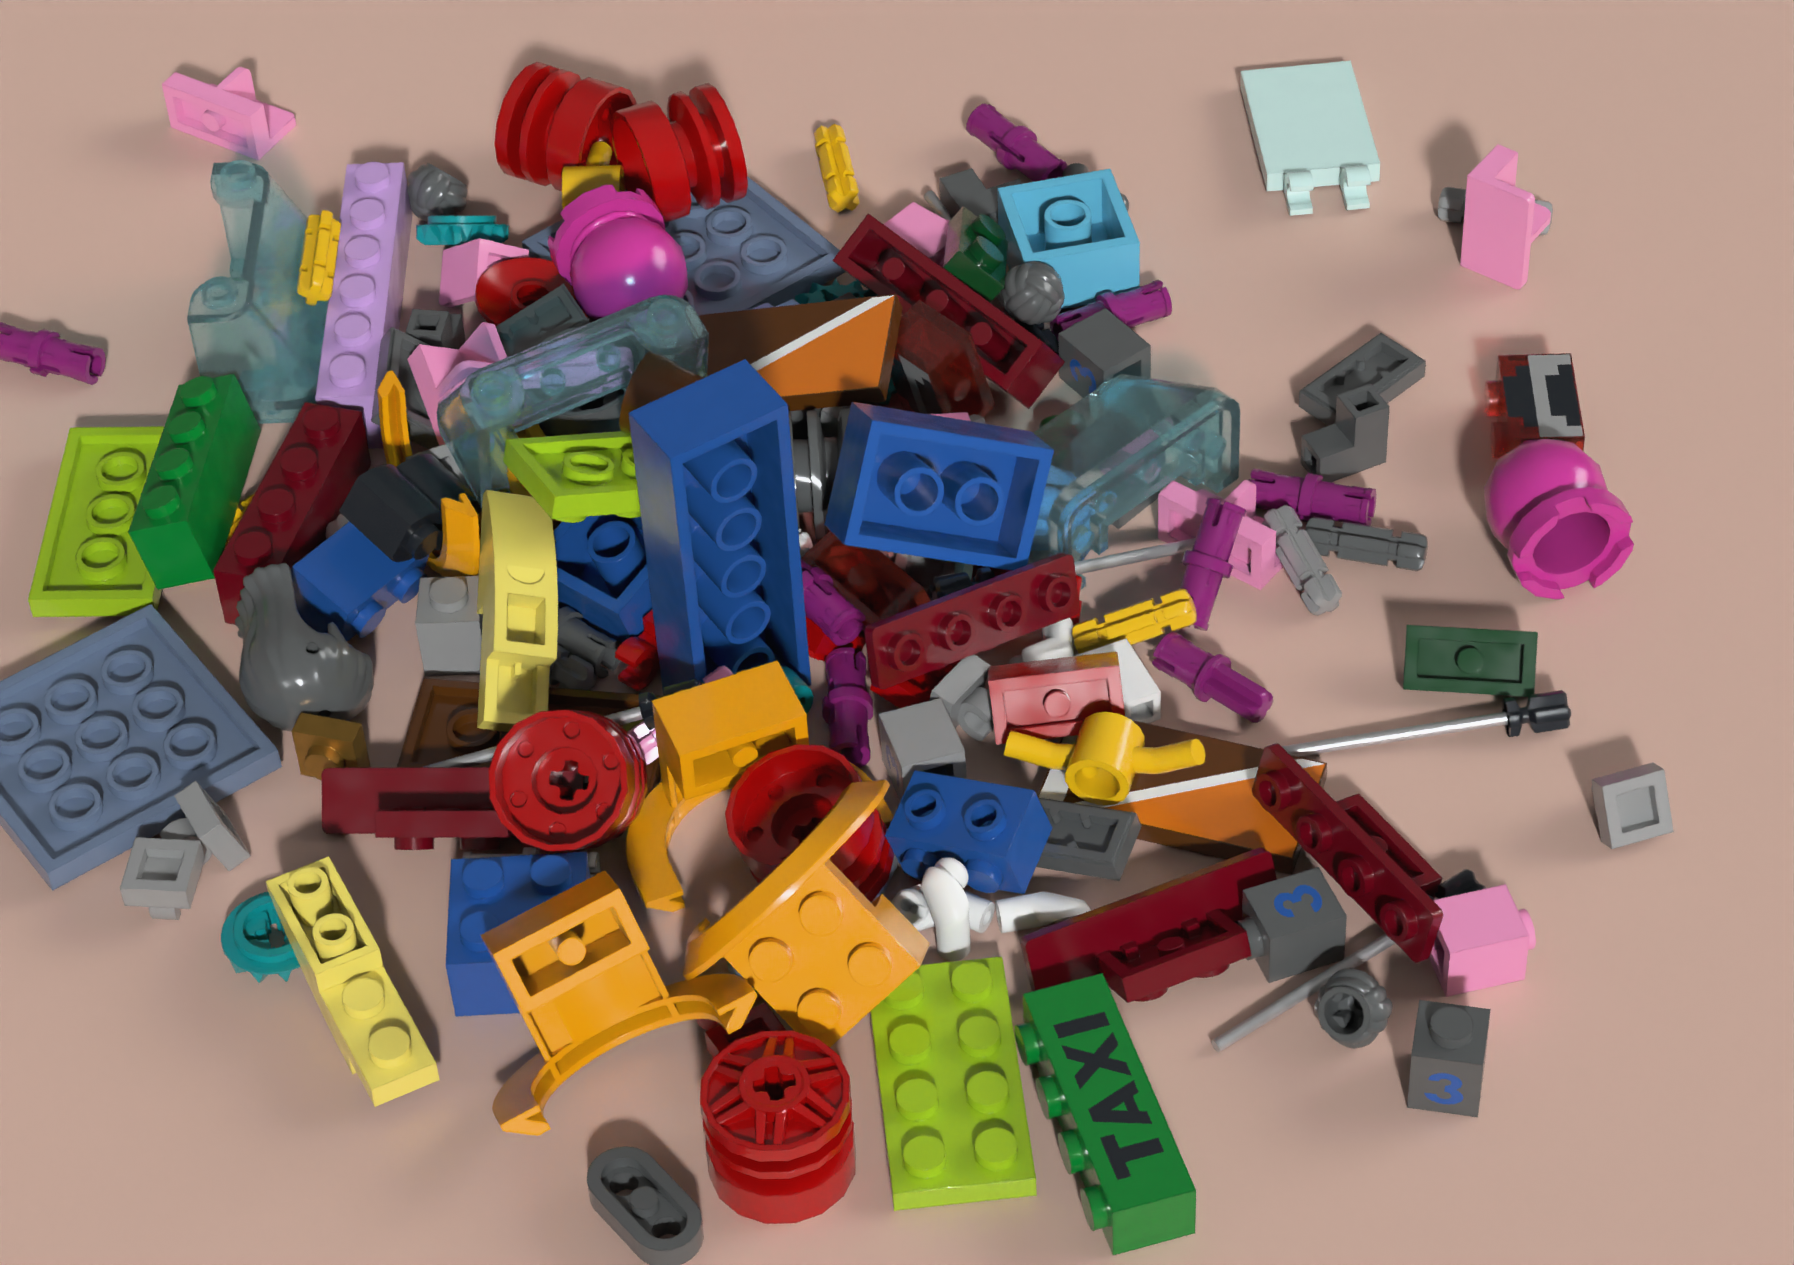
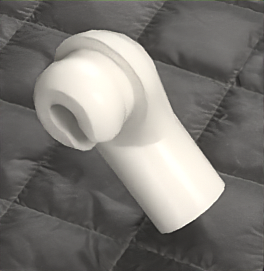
[921,857,971,961]

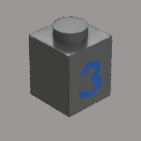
[1058,308,1151,415]
[1235,867,1347,983]
[1407,1000,1491,1117]

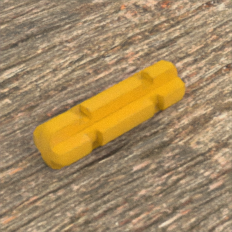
[814,124,860,213]
[297,210,341,306]
[1072,588,1197,654]

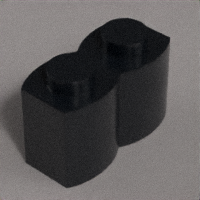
[339,454,482,562]

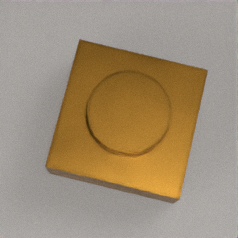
[291,713,371,780]

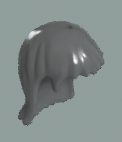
[235,563,374,731]

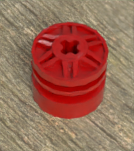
[494,62,637,191]
[611,83,748,224]
[488,710,648,851]
[725,744,895,902]
[700,1030,856,1224]

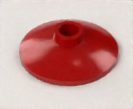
[475,257,590,327]

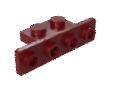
[864,552,1080,689]
[1252,743,1443,963]
[321,767,585,850]
[1020,847,1277,1003]

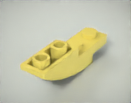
[477,490,558,732]
[266,856,440,1107]

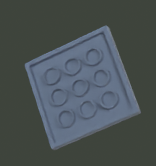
[522,176,845,355]
[0,604,282,891]

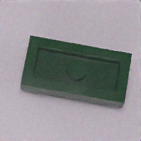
[943,206,1008,302]
[1403,625,1538,697]

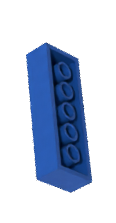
[628,359,811,691]

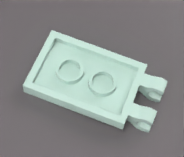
[1240,61,1380,216]

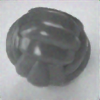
[407,163,468,222]
[1001,261,1065,325]
[1314,968,1393,1049]

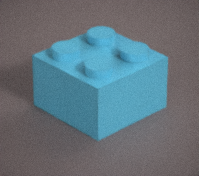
[997,169,1140,309]

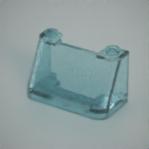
[187,160,328,424]
[437,294,709,508]
[1027,374,1240,590]

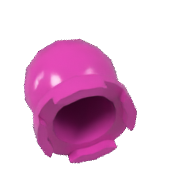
[548,185,688,334]
[1484,439,1634,600]

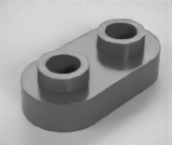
[587,1146,704,1265]

